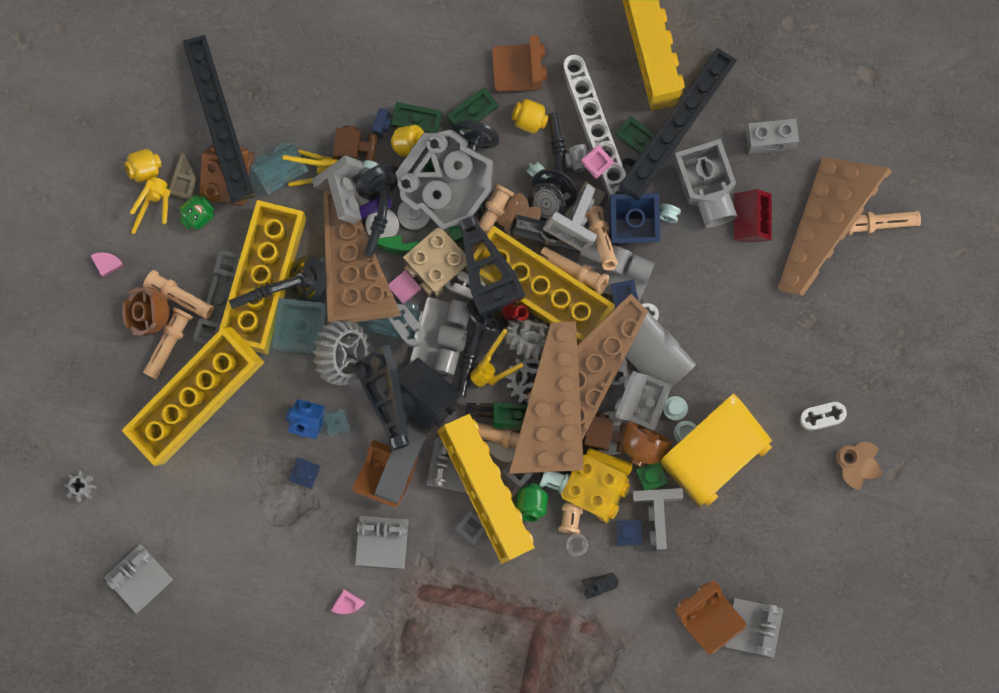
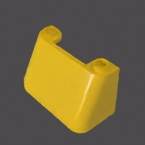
[660,394,772,507]

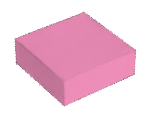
[580,145,615,179]
[388,270,421,305]

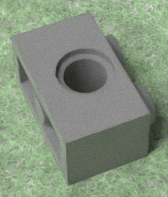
[746,119,799,155]

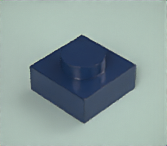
[372,108,392,139]
[610,279,639,308]
[289,457,321,489]
[616,520,642,546]

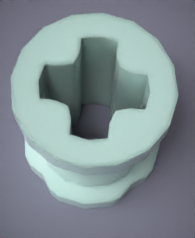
[540,472,570,494]

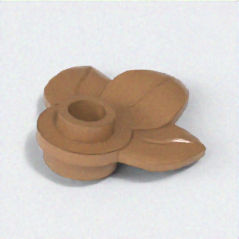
[496,193,541,239]
[836,442,882,490]

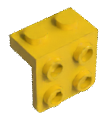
[561,455,630,524]

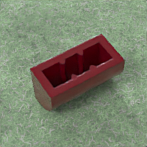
[734,189,772,242]

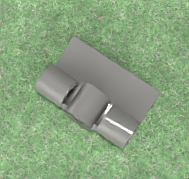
[577,242,655,302]
[409,297,469,376]
[626,312,696,386]

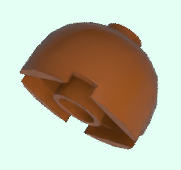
[122,287,169,336]
[622,422,672,467]

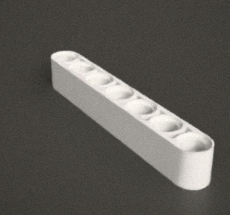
[563,55,626,202]

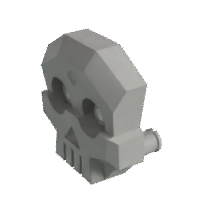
[396,130,494,230]

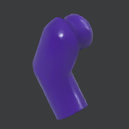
[359,196,392,218]

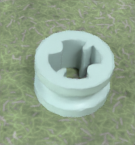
[660,204,681,223]

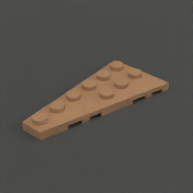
[778,157,892,296]
[323,190,401,323]
[525,294,648,440]
[509,321,584,474]

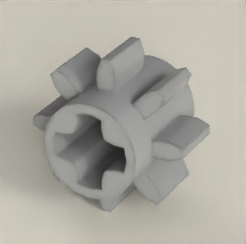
[565,144,593,173]
[64,471,97,503]

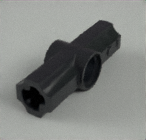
[510,214,581,253]

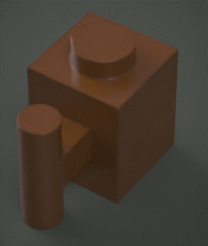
[333,125,378,162]
[584,413,628,454]

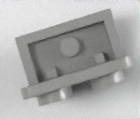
[615,371,672,430]

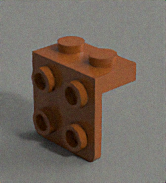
[492,35,547,93]
[200,144,255,205]
[352,440,418,507]
[675,580,746,655]

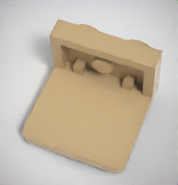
[403,228,467,298]

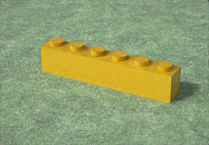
[437,414,535,564]

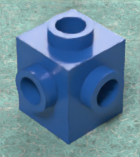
[286,399,325,439]

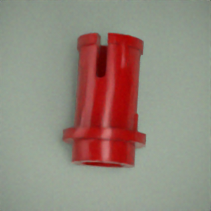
[502,302,529,321]

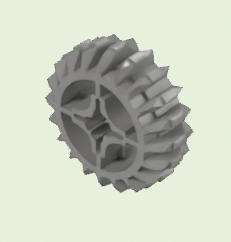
[312,321,370,386]

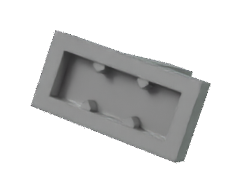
[312,156,364,224]
[543,184,597,253]
[632,488,683,552]

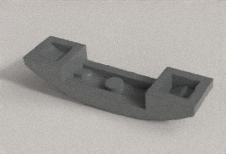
[192,249,241,345]
[375,416,431,504]
[455,459,534,545]

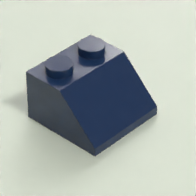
[609,193,660,244]

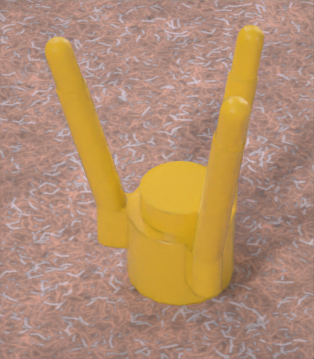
[282,150,338,187]
[130,177,171,234]
[470,329,523,387]

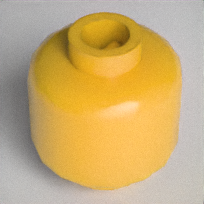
[511,99,548,133]
[391,125,424,158]
[124,148,162,183]

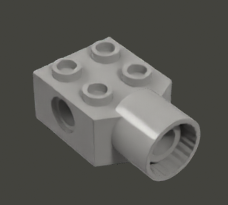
[673,139,737,228]

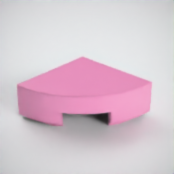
[91,252,124,278]
[331,590,366,614]

